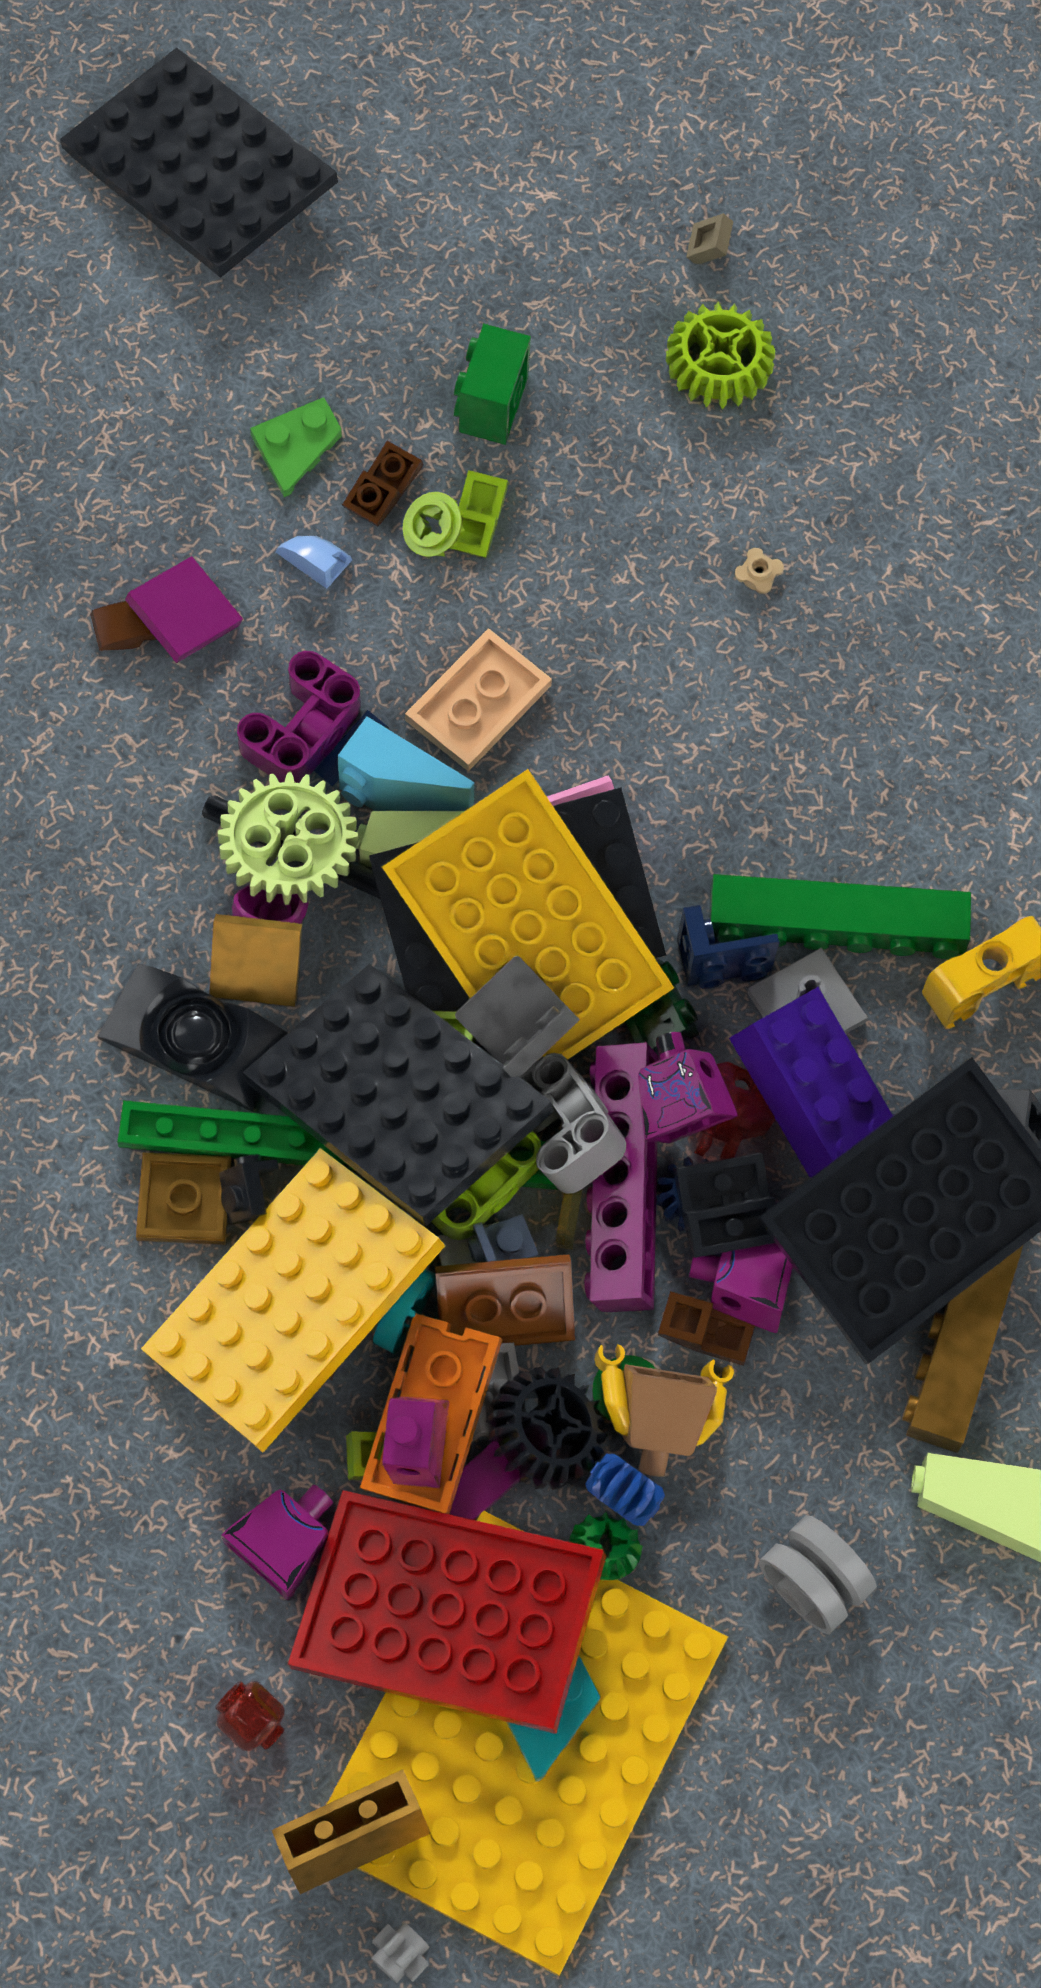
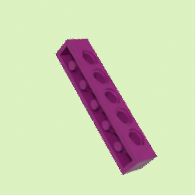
[584,1042,659,1312]

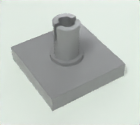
[747,948,868,1034]

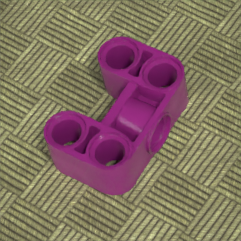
[237,650,361,783]

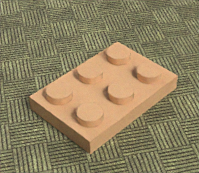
[405,628,552,772]

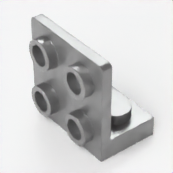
[455,956,580,1077]

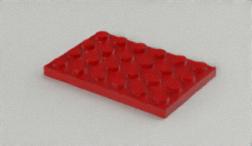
[288,1490,607,1734]

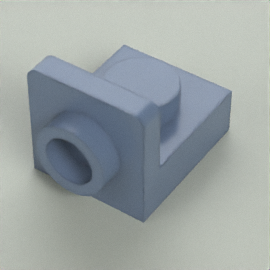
[467,1214,538,1263]

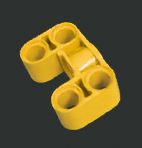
[922,916,1041,1029]

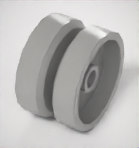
[759,1515,877,1635]

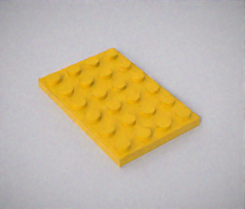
[382,769,674,1061]
[141,1148,445,1453]

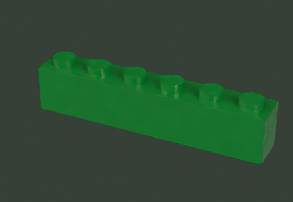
[709,874,971,959]

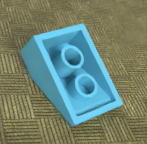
[338,717,475,811]

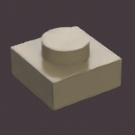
[686,213,733,264]

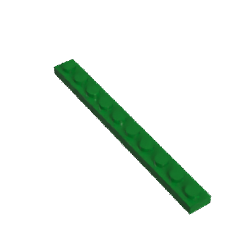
[117,1100,558,1190]

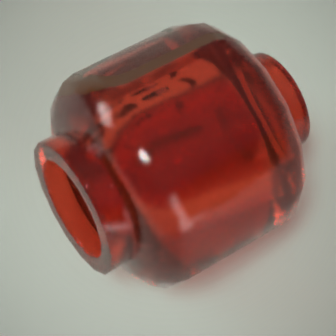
[215,1681,285,1752]

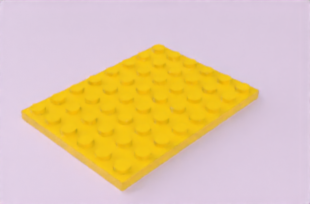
[326,1511,728,1977]

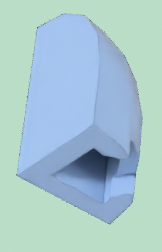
[276,536,352,589]

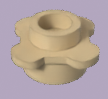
[735,548,784,594]

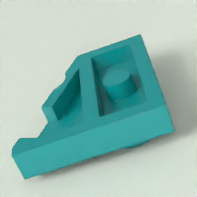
[507,1656,601,1782]

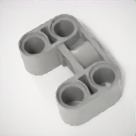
[520,1053,626,1194]

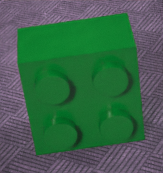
[454,323,531,445]

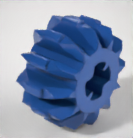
[585,1454,665,1526]

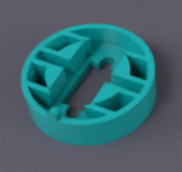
[373,1269,436,1354]

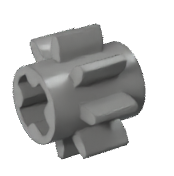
[371,1922,430,1984]

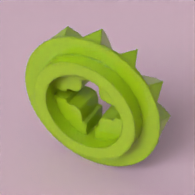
[403,492,465,559]

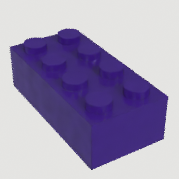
[729,987,893,1178]

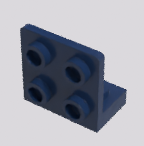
[677,905,780,989]

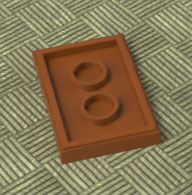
[435,1254,575,1346]

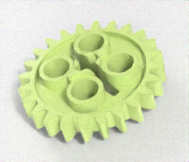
[218,772,358,905]

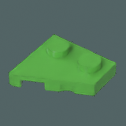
[250,397,342,497]

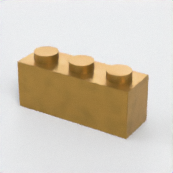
[271,1769,431,1894]

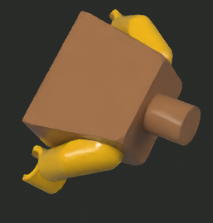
[594,1344,734,1477]

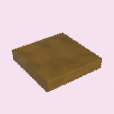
[209,914,303,1007]
[136,1152,232,1245]

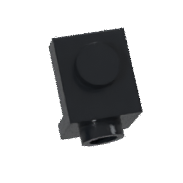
[219,1154,279,1225]

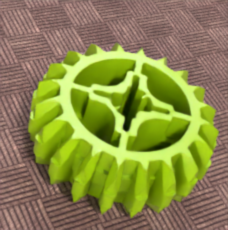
[665,301,775,409]

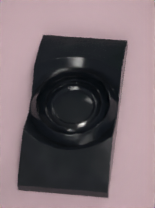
[97,963,288,1112]

